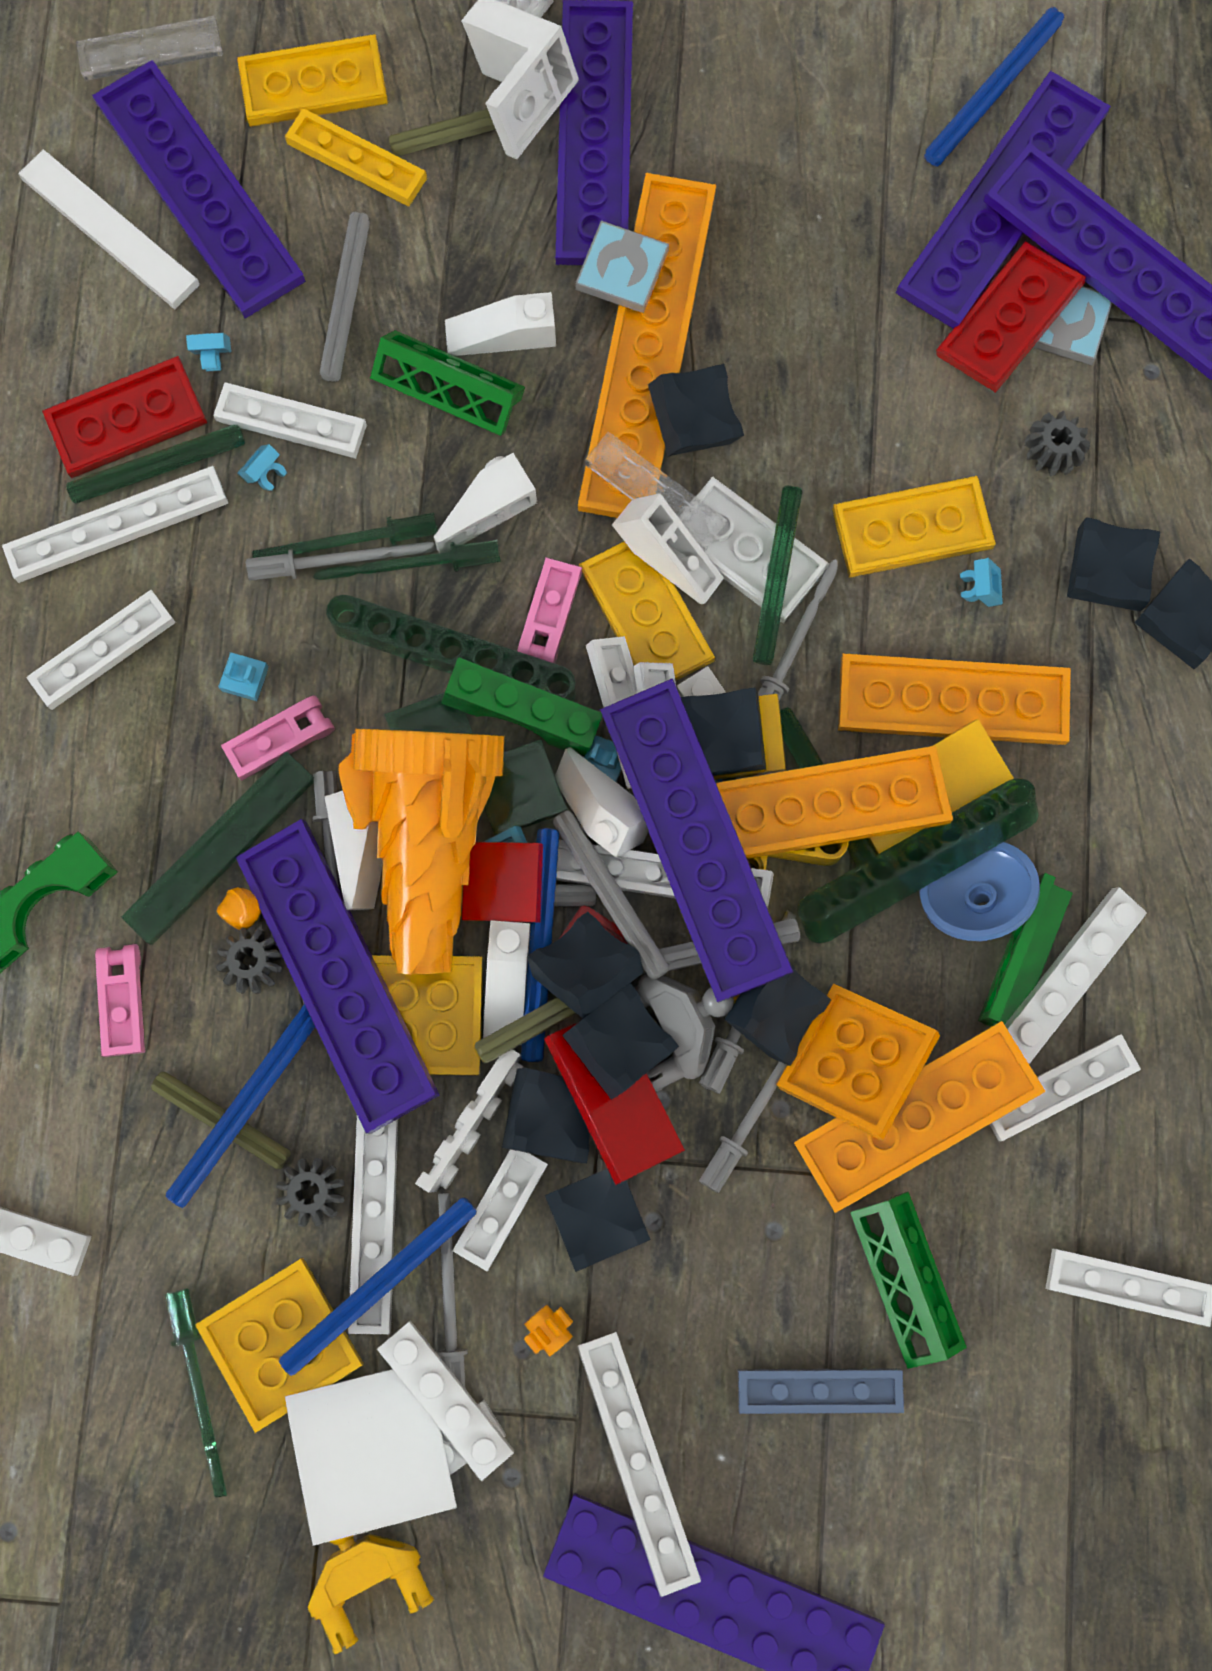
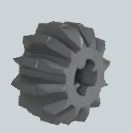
[1024,411,1090,477]
[216,928,283,994]
[276,1158,345,1227]

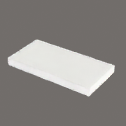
[679,477,829,624]

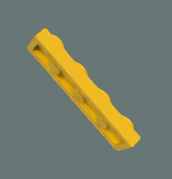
[285,108,427,207]

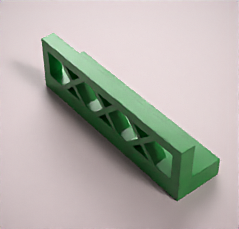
[370,330,525,436]
[978,873,1073,1027]
[850,1191,967,1369]

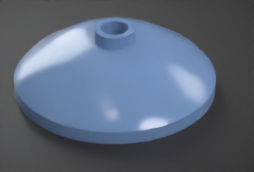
[920,839,1040,941]

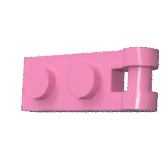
[516,558,582,668]
[221,696,335,781]
[95,944,145,1057]

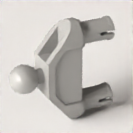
[634,974,734,1092]

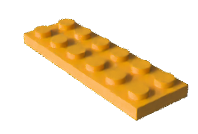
[838,654,1071,745]
[716,746,953,859]
[794,1021,1046,1213]

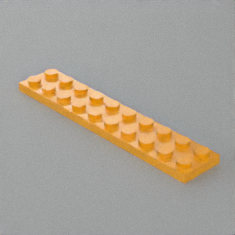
[578,173,716,518]

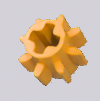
[524,1304,573,1357]

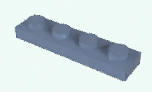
[738,1368,904,1414]

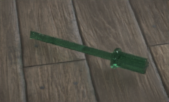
[252,513,438,558]
[313,540,501,580]
[165,1288,227,1498]

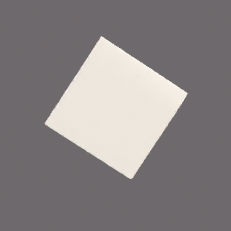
[285,1369,457,1546]

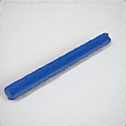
[924,7,1064,167]
[521,828,559,1062]
[166,1004,315,1208]
[279,1197,477,1376]

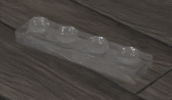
[76,16,223,81]
[584,432,728,552]

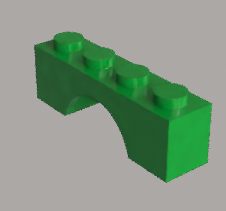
[441,657,602,757]
[0,831,118,973]

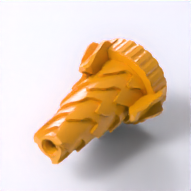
[338,729,505,975]

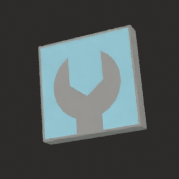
[575,221,669,313]
[1034,286,1112,365]

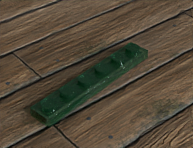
[121,751,314,946]

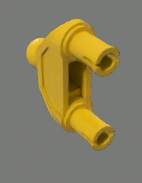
[308,1534,434,1654]

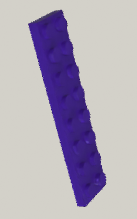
[555,0,633,265]
[92,60,306,319]
[896,70,1111,329]
[983,142,1212,380]
[600,678,794,1003]
[236,819,440,1134]
[543,1493,885,1671]

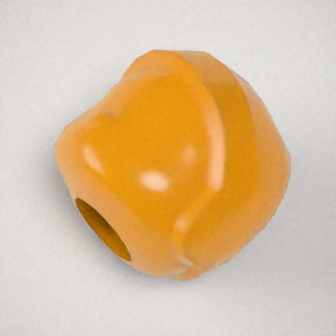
[216,887,261,930]

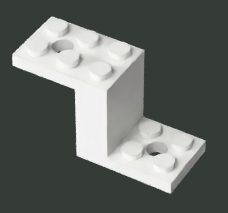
[462,0,579,159]

